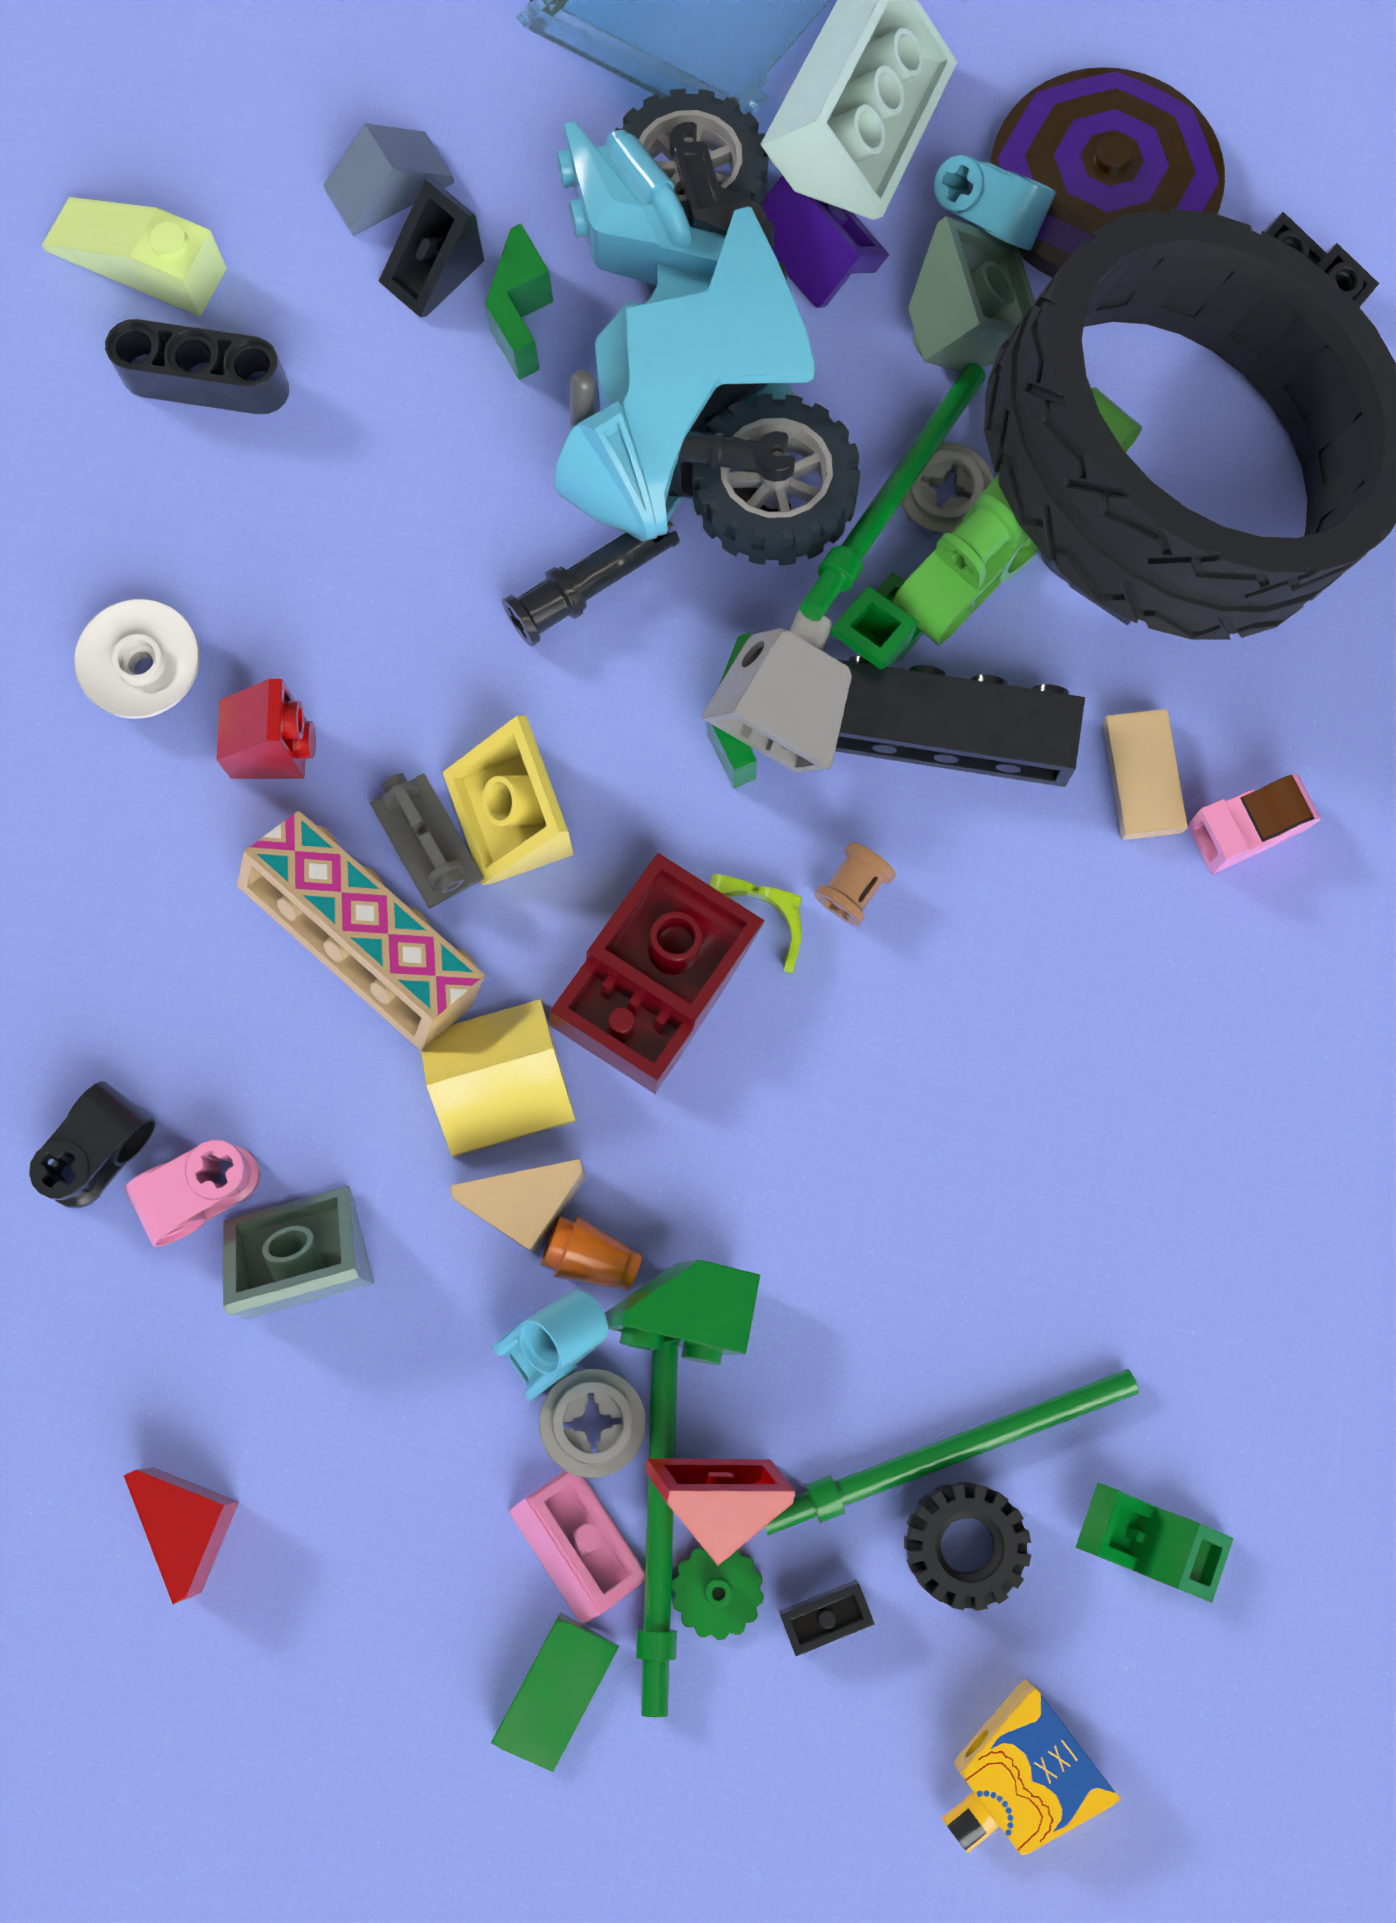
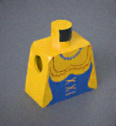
[942,1679,1121,1856]

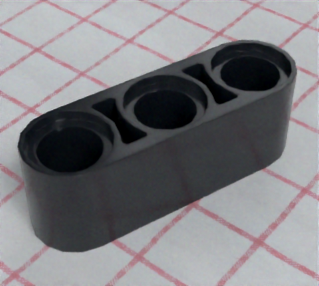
[105,319,289,414]

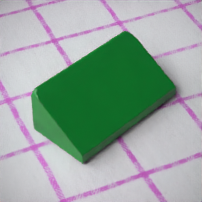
[491,1612,620,1772]

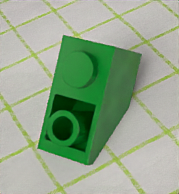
[604,1260,761,1365]

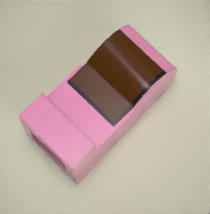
[1188,773,1321,875]

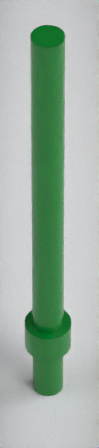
[800,363,986,621]
[636,1342,678,1717]
[764,1369,1139,1536]

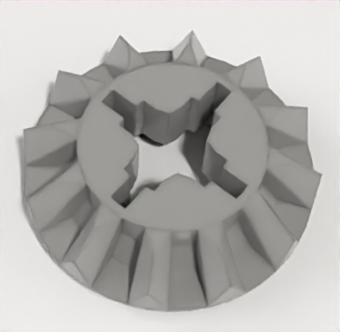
[901,442,994,535]
[539,1369,646,1478]

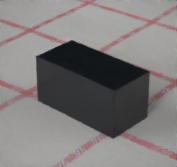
[779,1580,875,1656]

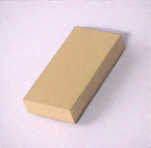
[1102,709,1188,840]

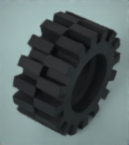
[904,1482,1031,1611]

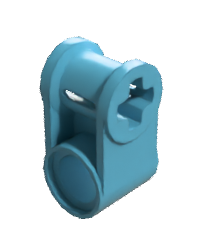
[934,155,1056,251]
[491,1289,608,1402]

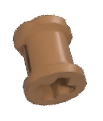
[814,842,896,926]

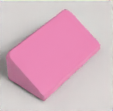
[510,1471,645,1624]

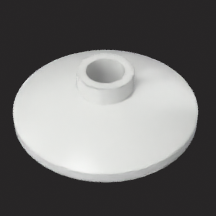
[75,599,200,719]

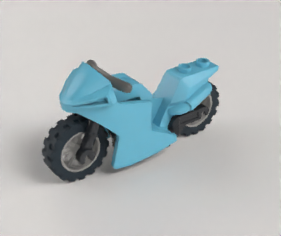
[553,88,860,566]

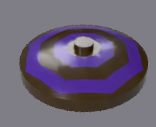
[990,67,1225,278]

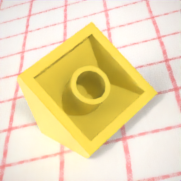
[442,715,574,885]
[421,999,576,1157]

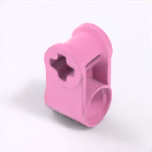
[124,1140,261,1247]

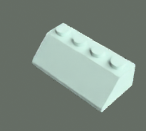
[760,0,957,220]

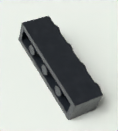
[835,656,1085,787]

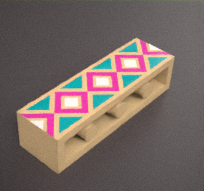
[237,811,485,1051]

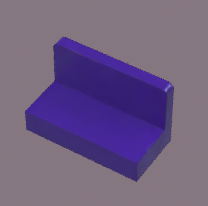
[763,175,890,308]

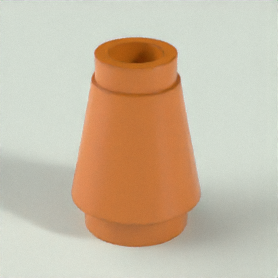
[540,1215,642,1291]

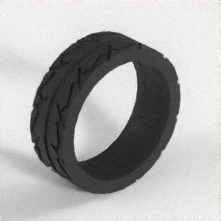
[984,208,1396,640]

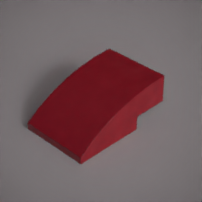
[550,853,765,1094]

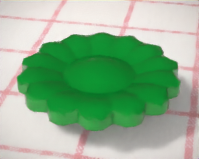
[672,1548,764,1640]

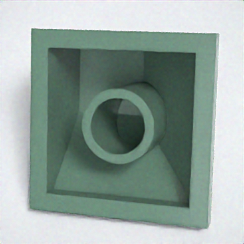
[908,216,1035,372]

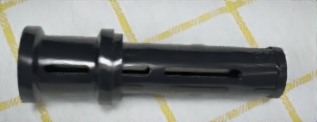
[502,520,680,646]

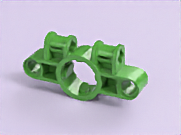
[892,387,1142,646]

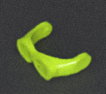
[709,874,802,974]

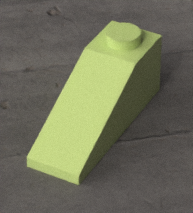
[42,197,227,317]

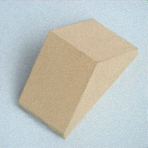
[450,1159,586,1254]

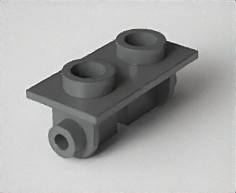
[369,773,484,909]

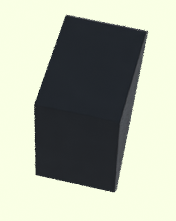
[378,178,485,318]

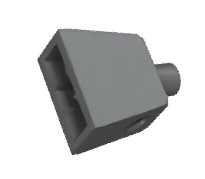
[702,610,852,773]

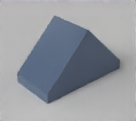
[323,123,454,236]

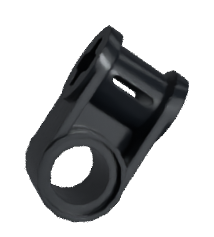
[29,1081,156,1208]

